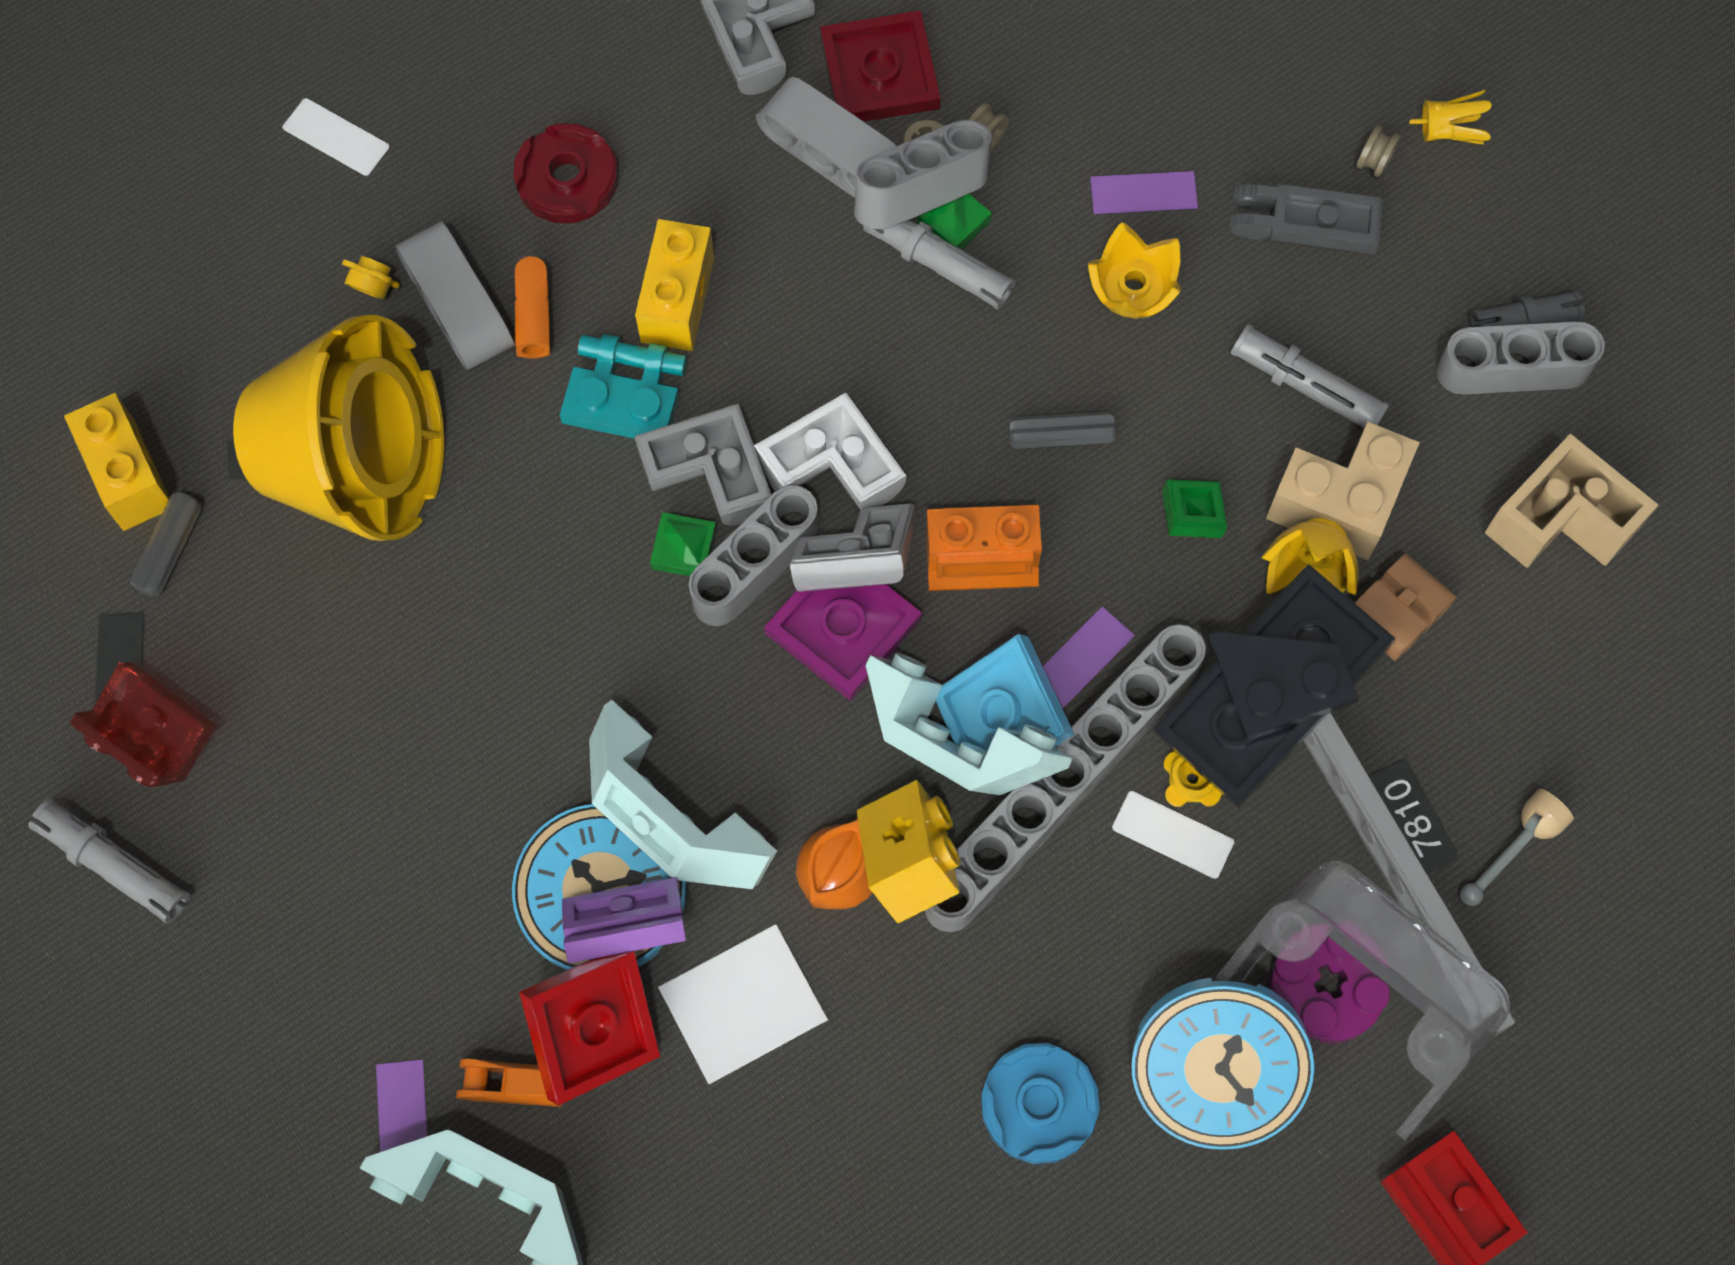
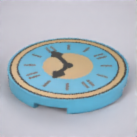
[512,804,687,970]
[1132,978,1314,1150]

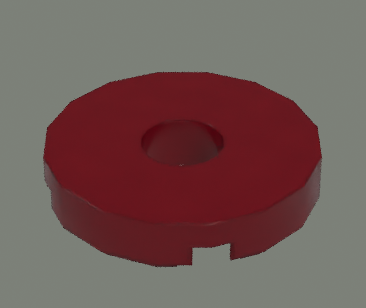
[513,123,618,223]

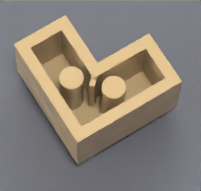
[1266,422,1420,560]
[1485,434,1658,568]

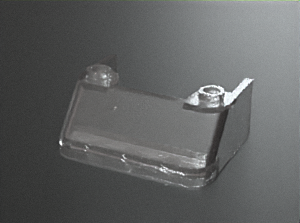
[1213,861,1510,1141]

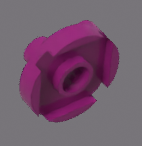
[1269,924,1390,1044]

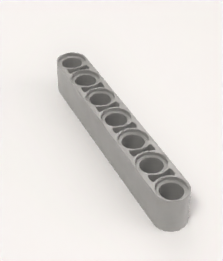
[925,624,1206,932]

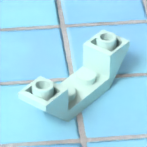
[866,653,1073,795]
[589,700,777,889]
[360,1129,583,1265]

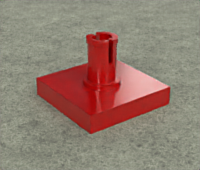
[519,951,660,1106]

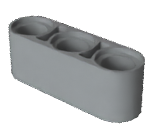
[756,77,896,198]
[854,120,992,230]
[394,221,515,371]
[1436,322,1605,395]
[688,485,819,626]

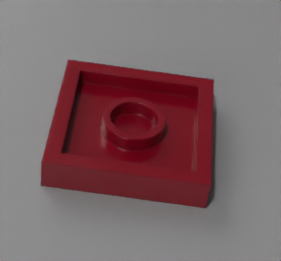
[820,10,940,122]

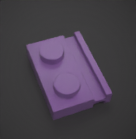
[562,877,686,963]

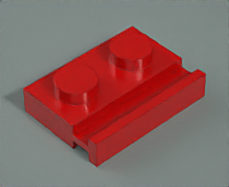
[1380,1131,1528,1265]

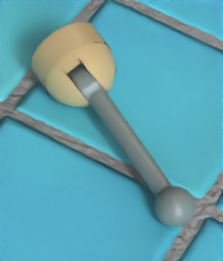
[1460,789,1574,906]

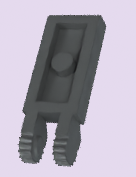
[1229,183,1383,255]

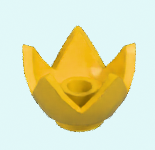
[1088,223,1181,319]
[1261,518,1358,595]

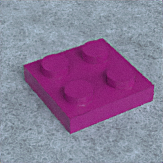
[764,584,922,702]

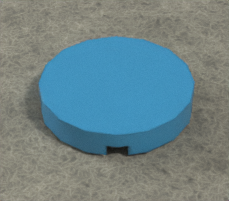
[981,1043,1100,1164]

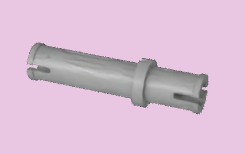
[863,220,1015,310]
[1231,324,1390,428]
[29,798,190,924]

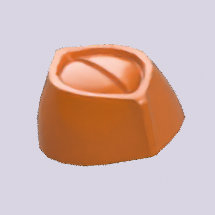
[795,819,873,909]

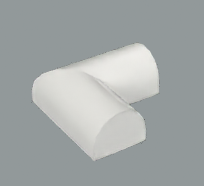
[754,393,906,510]

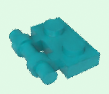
[559,333,687,439]

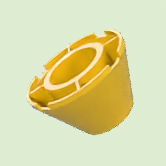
[233,315,444,541]

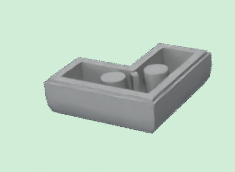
[700,0,815,95]
[634,403,771,526]
[790,503,917,592]

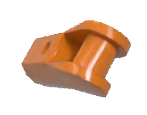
[515,256,550,359]
[456,1059,564,1107]

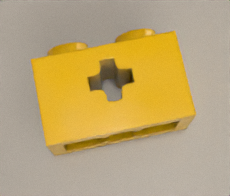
[635,219,715,352]
[64,393,170,531]
[857,780,961,923]

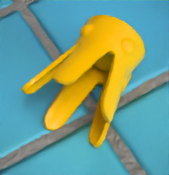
[1409,89,1492,145]

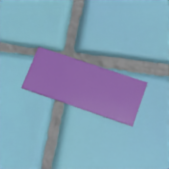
[1090,171,1198,214]
[1043,607,1135,709]
[376,1059,427,1152]

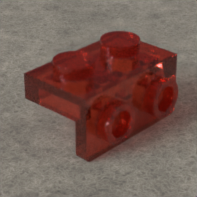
[70,662,216,787]

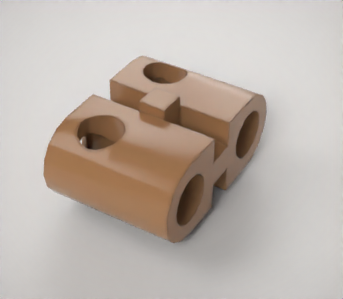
[1355,553,1458,662]

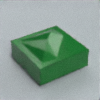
[917,194,992,250]
[1162,479,1227,538]
[650,512,717,577]

